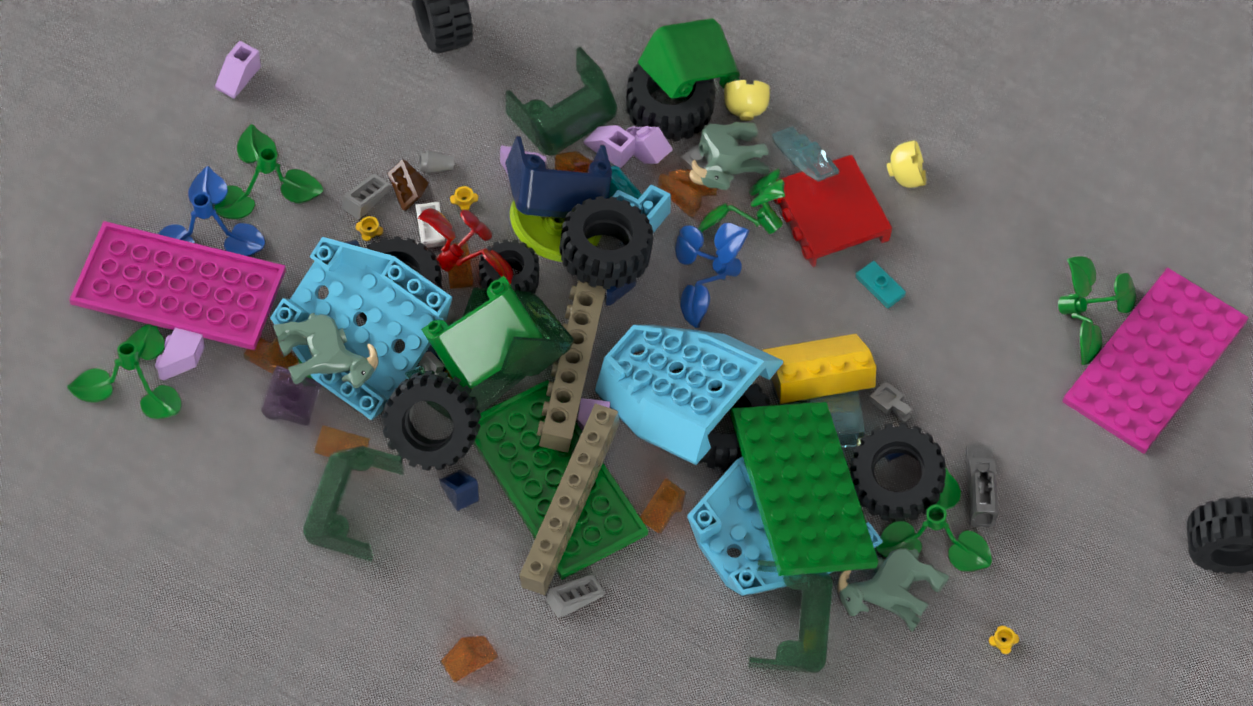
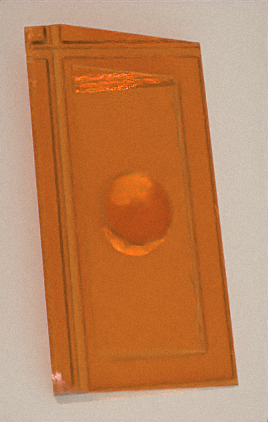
[314,425,370,466]

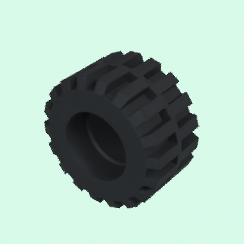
[479,239,539,301]

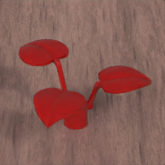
[418,208,513,284]

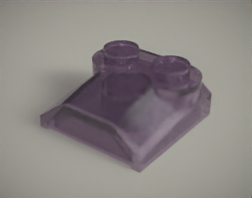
[261,366,322,426]

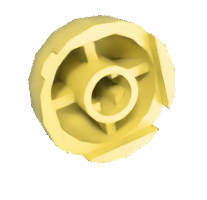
[724,80,770,121]
[887,140,927,188]

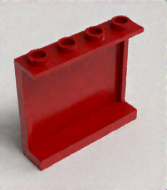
[774,154,892,267]

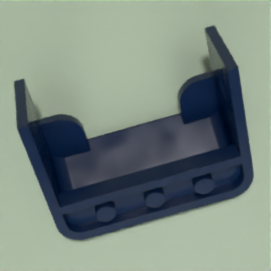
[505,136,612,218]

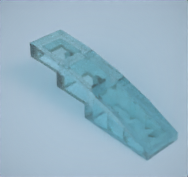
[772,126,839,182]

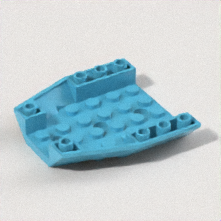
[270,237,452,420]
[595,325,784,465]
[687,457,883,596]

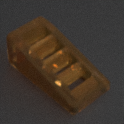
[658,173,702,218]

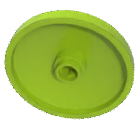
[510,199,602,262]

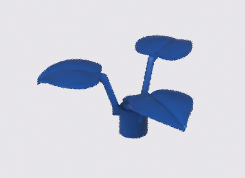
[158,166,265,257]
[675,223,750,328]

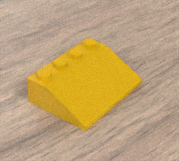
[763,334,876,404]

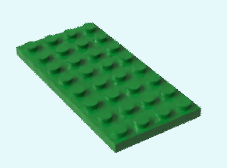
[473,380,649,580]
[730,402,878,576]

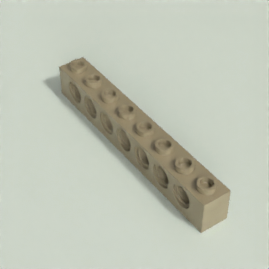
[537,280,606,453]
[519,403,620,595]

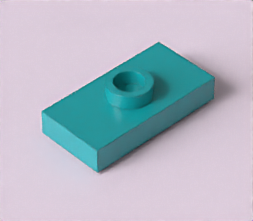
[855,261,906,309]

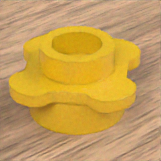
[450,186,478,210]
[355,216,383,241]
[989,626,1019,654]

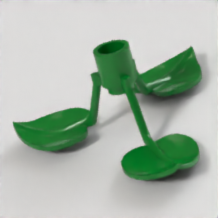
[214,124,324,219]
[698,168,785,234]
[1058,256,1136,365]
[67,324,182,419]
[876,467,992,572]

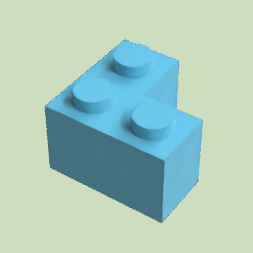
[612,185,671,233]

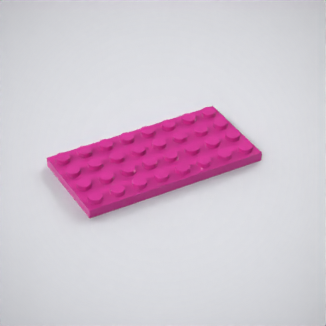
[69,221,286,350]
[1062,267,1249,454]

